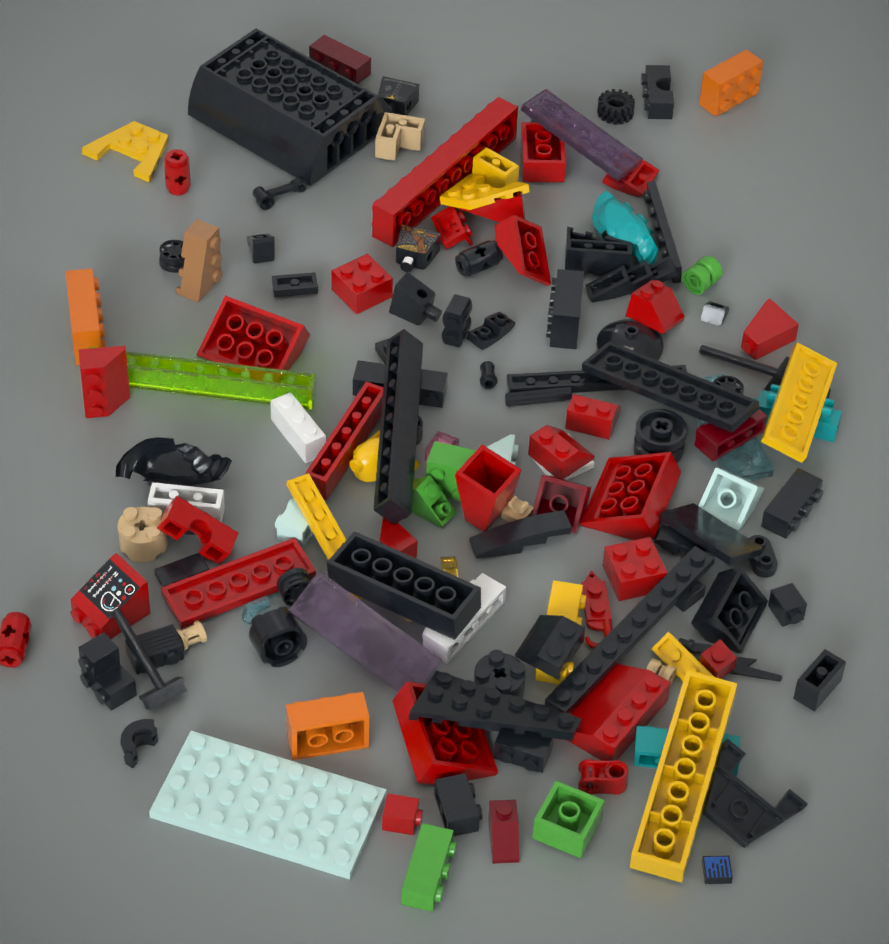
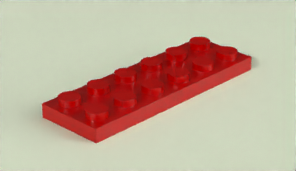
[161,538,316,629]

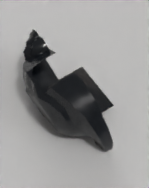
[115,437,232,486]

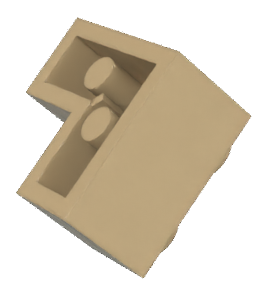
[375,112,425,161]

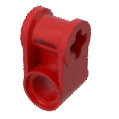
[578,759,629,795]

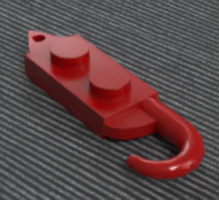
[581,571,613,649]

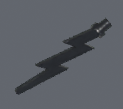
[679,638,782,682]

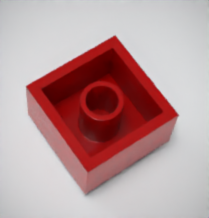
[331,253,393,315]
[602,537,667,601]

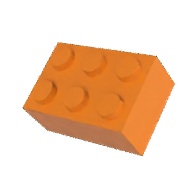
[699,49,764,116]
[286,692,370,761]

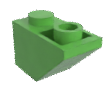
[412,475,457,527]

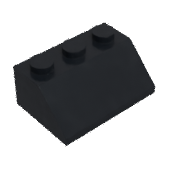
[691,566,768,653]

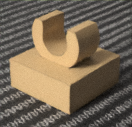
[501,496,533,522]

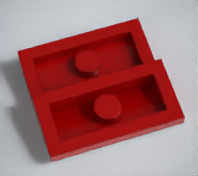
[602,154,660,197]

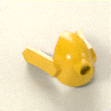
[349,430,420,482]

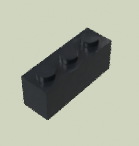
[761,468,823,539]

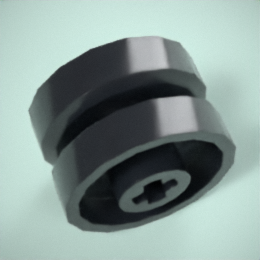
[633,409,687,463]

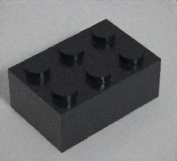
[546,269,584,349]

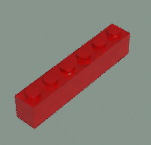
[305,382,384,501]

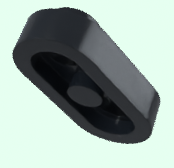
[749,535,778,578]

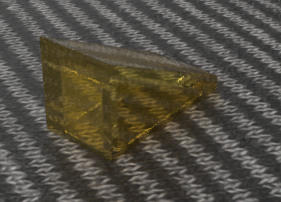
[440,556,458,577]

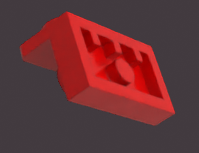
[431,206,473,250]

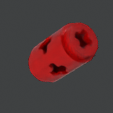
[164,149,191,196]
[0,612,32,668]

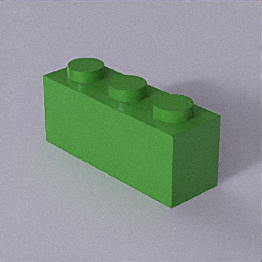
[401,823,457,912]

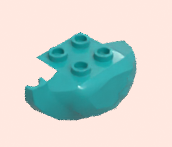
[592,190,659,265]

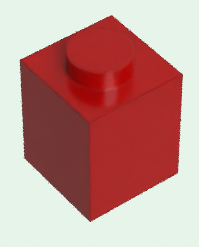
[700,639,737,679]
[382,793,423,835]

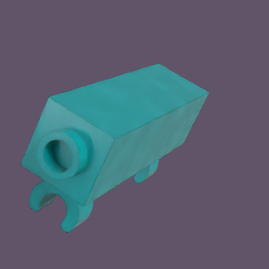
[755,384,842,443]

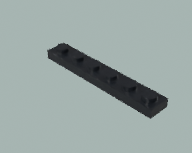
[643,181,682,283]

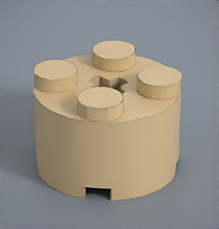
[117,507,168,563]

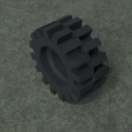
[597,89,635,125]

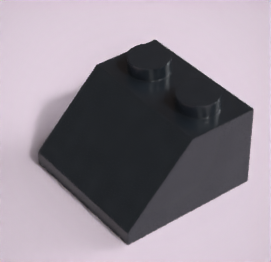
[515,615,585,680]

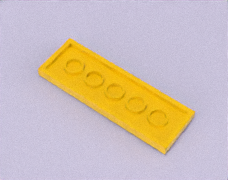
[761,342,837,463]

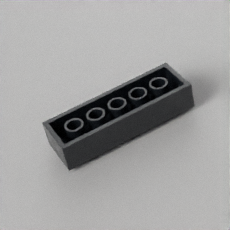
[327,531,481,640]

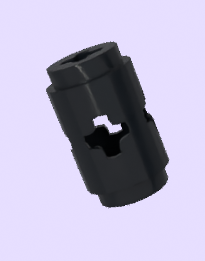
[455,240,503,276]

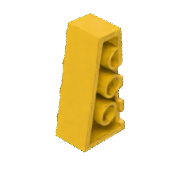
[535,580,587,685]

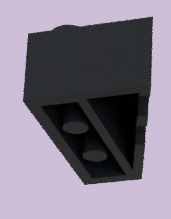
[565,226,632,275]

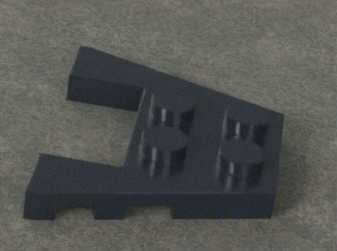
[702,738,808,848]

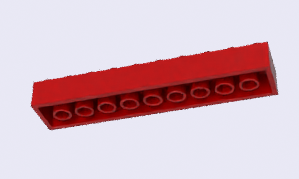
[372,97,518,247]

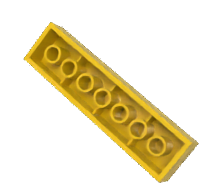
[630,670,737,883]

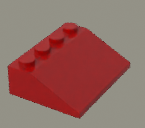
[196,295,310,387]
[580,452,681,540]
[567,664,671,761]
[392,681,498,785]

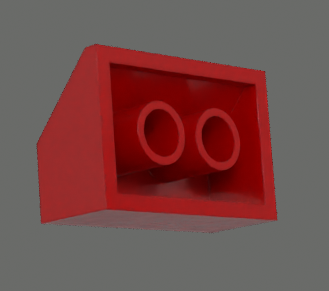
[79,345,130,418]

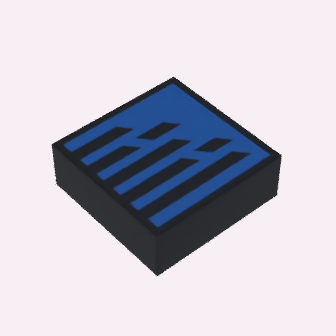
[702,855,733,884]

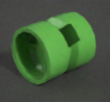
[682,255,723,295]

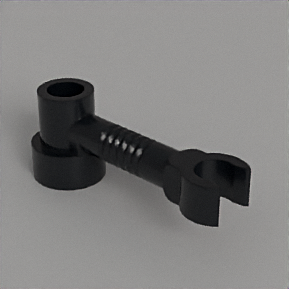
[253,176,306,210]

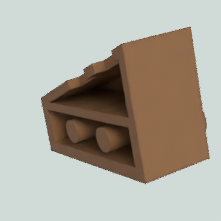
[176,219,223,303]

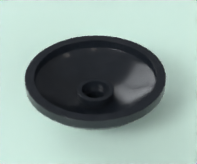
[596,319,664,360]

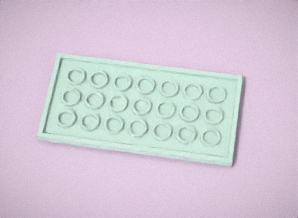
[149,731,387,880]

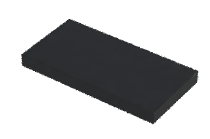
[660,503,763,565]

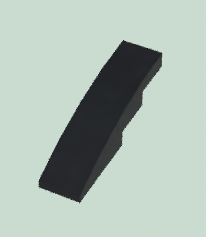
[585,255,678,302]
[469,510,572,559]

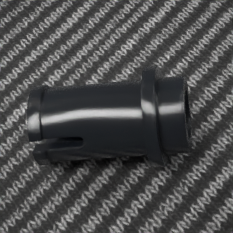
[480,361,498,389]

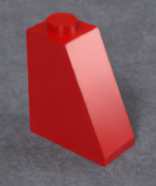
[741,299,799,360]

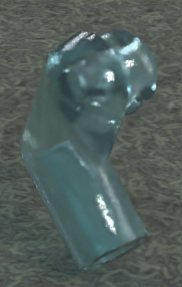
[242,596,271,624]

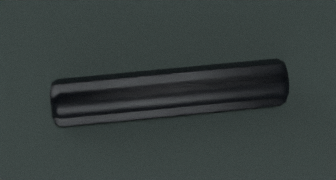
[505,386,572,406]

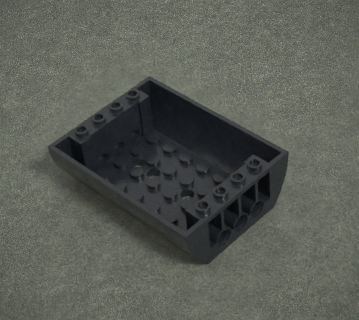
[188,28,391,186]

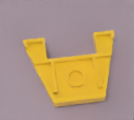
[82,121,169,183]
[440,174,530,210]

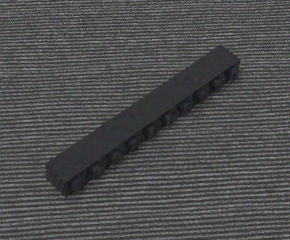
[373,329,423,525]

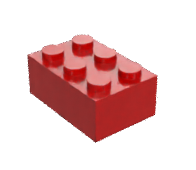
[520,122,566,183]

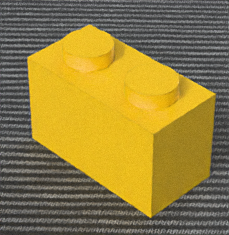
[472,147,519,188]

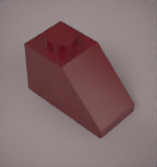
[488,799,520,864]

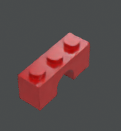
[157,496,239,565]

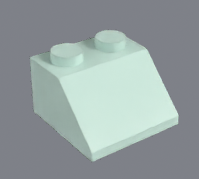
[698,468,764,531]

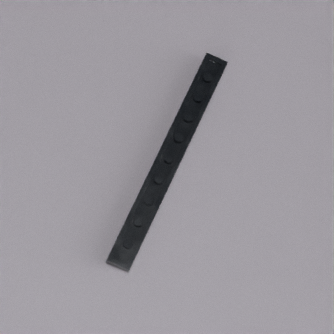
[545,546,715,713]

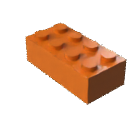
[65,268,106,365]

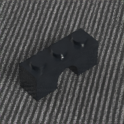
[641,65,674,120]

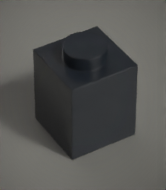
[768,583,807,627]

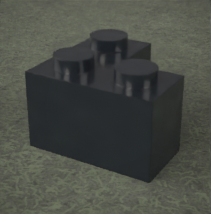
[78,632,137,711]

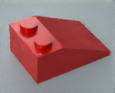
[494,215,551,286]

